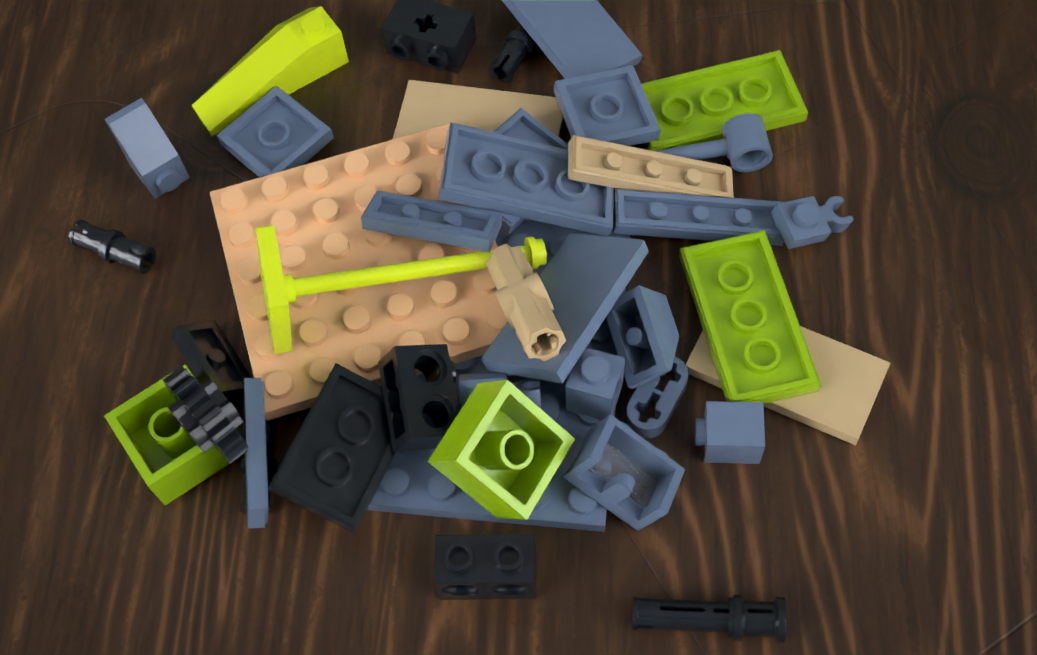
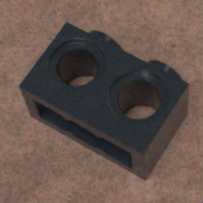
[378,344,462,452]
[434,534,537,600]

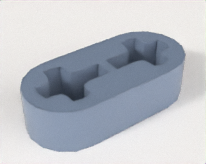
[626,356,689,439]

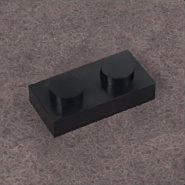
[172,320,252,401]

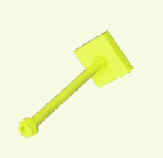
[255,225,547,354]

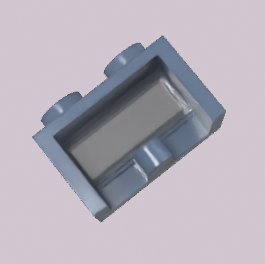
[563,414,685,531]

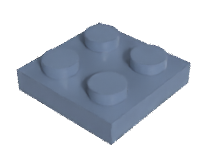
[554,65,660,146]
[216,86,334,177]

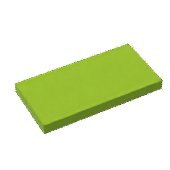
[641,50,808,151]
[679,230,821,404]

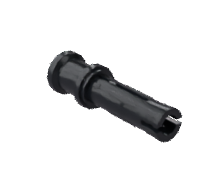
[633,595,786,643]

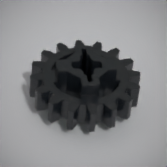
[163,366,249,464]

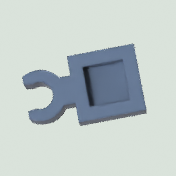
[771,196,854,249]

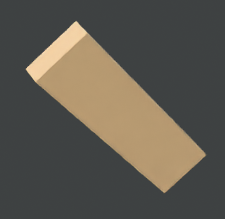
[568,135,734,198]

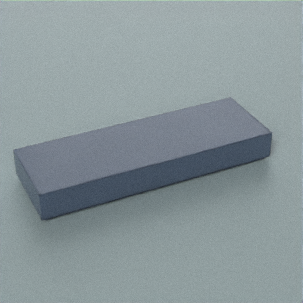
[361,191,502,252]
[244,378,268,528]

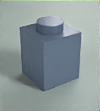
[565,347,625,420]
[694,401,765,464]

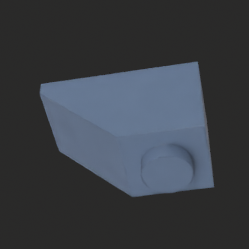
[105,98,190,199]
[606,285,679,389]

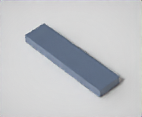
[613,189,784,246]

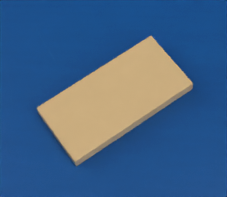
[393,80,564,139]
[686,326,890,445]

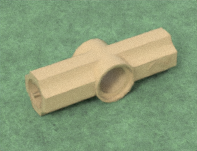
[485,244,566,361]

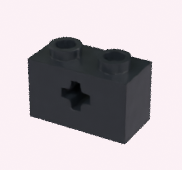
[382,0,476,74]

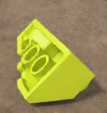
[192,6,349,136]

